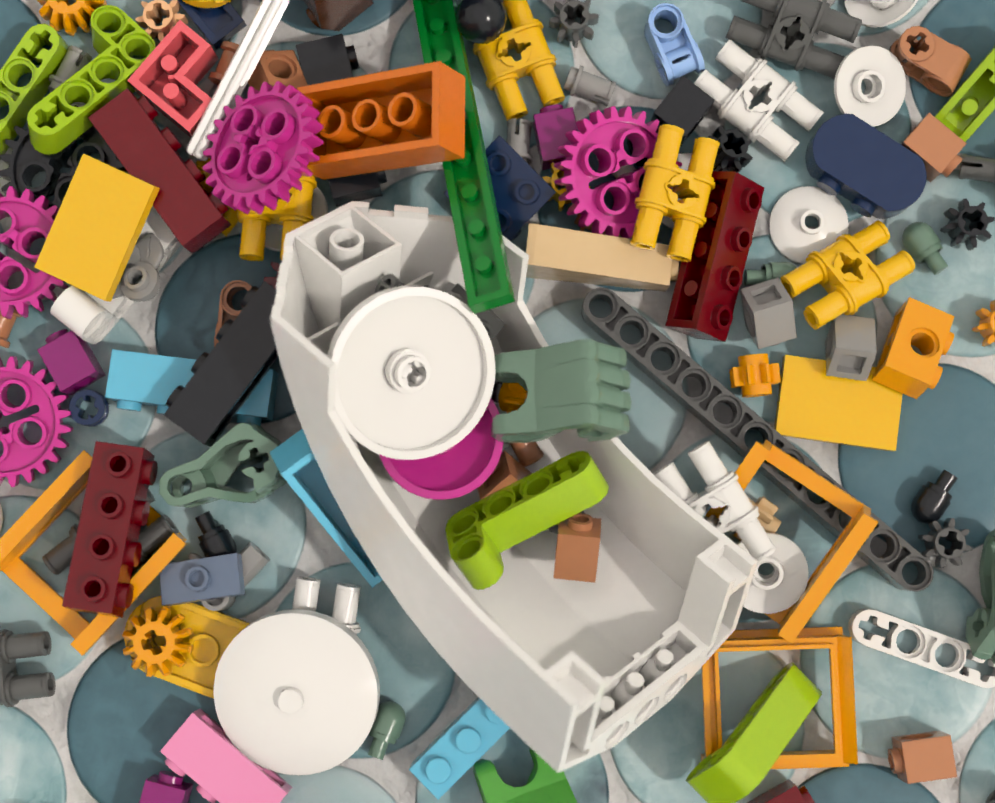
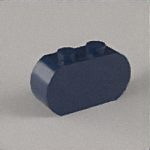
[805,114,927,219]

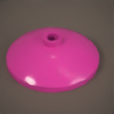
[379,398,503,500]

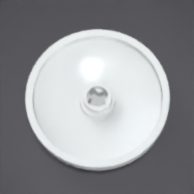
[327,285,495,460]
[214,609,380,775]

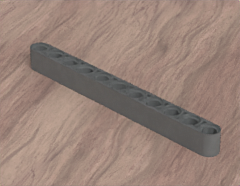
[581,287,934,592]

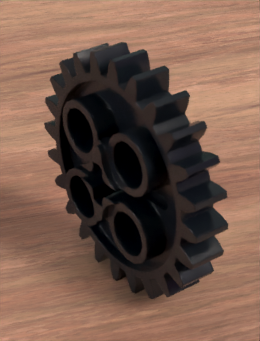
[0,105,127,209]

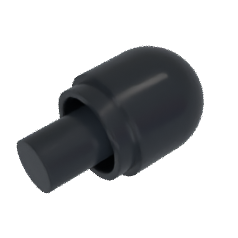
[911,470,958,524]
[195,511,237,557]

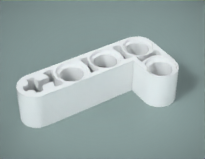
[50,206,181,345]

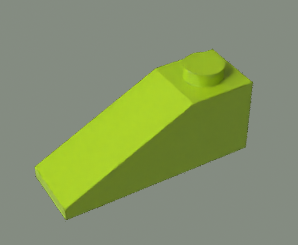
[934,46,995,142]

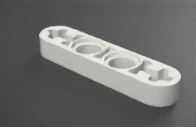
[848,609,995,688]

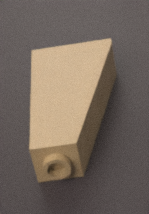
[526,223,679,292]

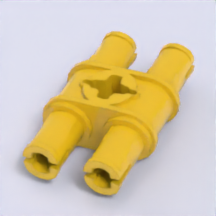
[472,0,565,121]
[630,124,720,262]
[237,175,317,261]
[780,220,915,330]

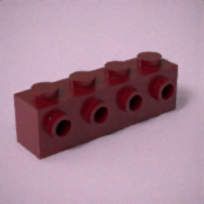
[88,88,231,254]
[665,171,764,342]
[62,441,158,618]

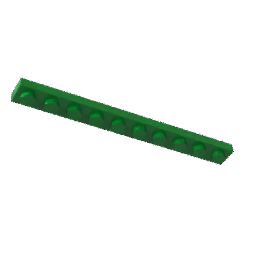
[413,0,515,314]

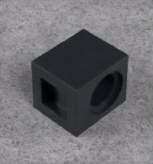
[651,76,715,147]

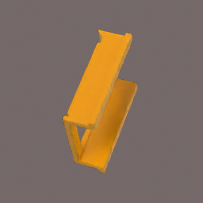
[705,440,878,644]
[0,450,187,655]
[701,626,858,769]

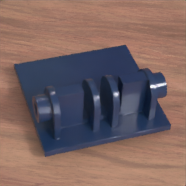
[444,135,556,242]

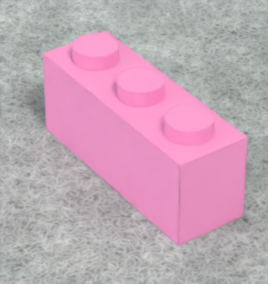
[160,709,292,803]

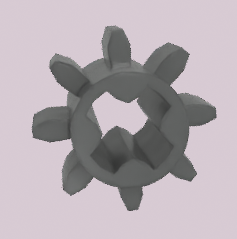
[549,0,599,48]
[918,518,973,568]

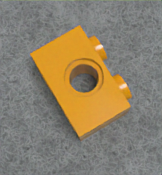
[872,297,955,399]

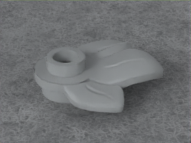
[112,233,164,302]

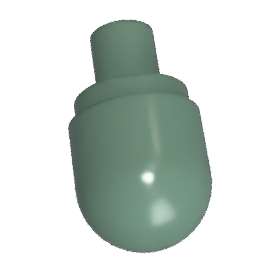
[902,222,948,275]
[744,262,797,286]
[368,701,406,760]

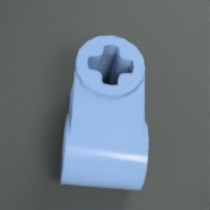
[644,3,705,86]

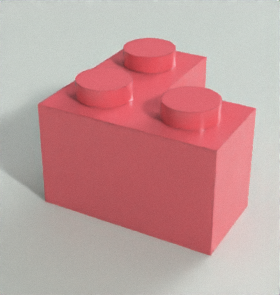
[127,20,219,138]

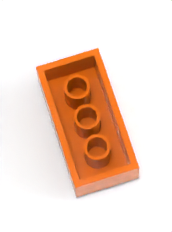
[297,61,465,180]

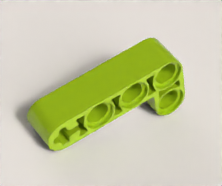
[27,5,156,155]
[0,24,69,160]
[445,451,609,590]
[686,662,822,803]

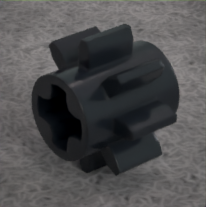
[707,126,753,173]
[940,198,995,251]

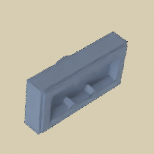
[159,553,245,606]

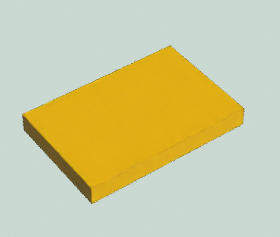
[34,153,160,302]
[774,355,903,452]

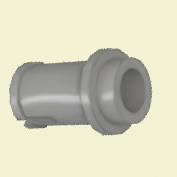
[48,45,92,92]
[563,65,616,106]
[506,118,533,164]

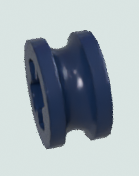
[69,389,110,427]

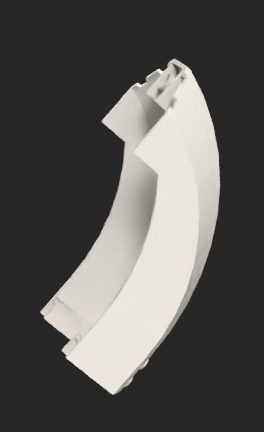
[271,201,758,773]

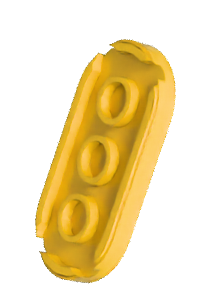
[124,596,250,699]

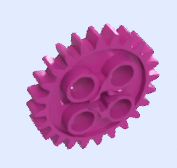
[203,81,323,214]
[554,106,682,239]
[0,186,68,319]
[0,356,73,487]

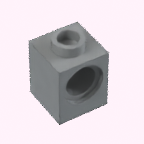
[740,277,797,350]
[825,314,877,381]

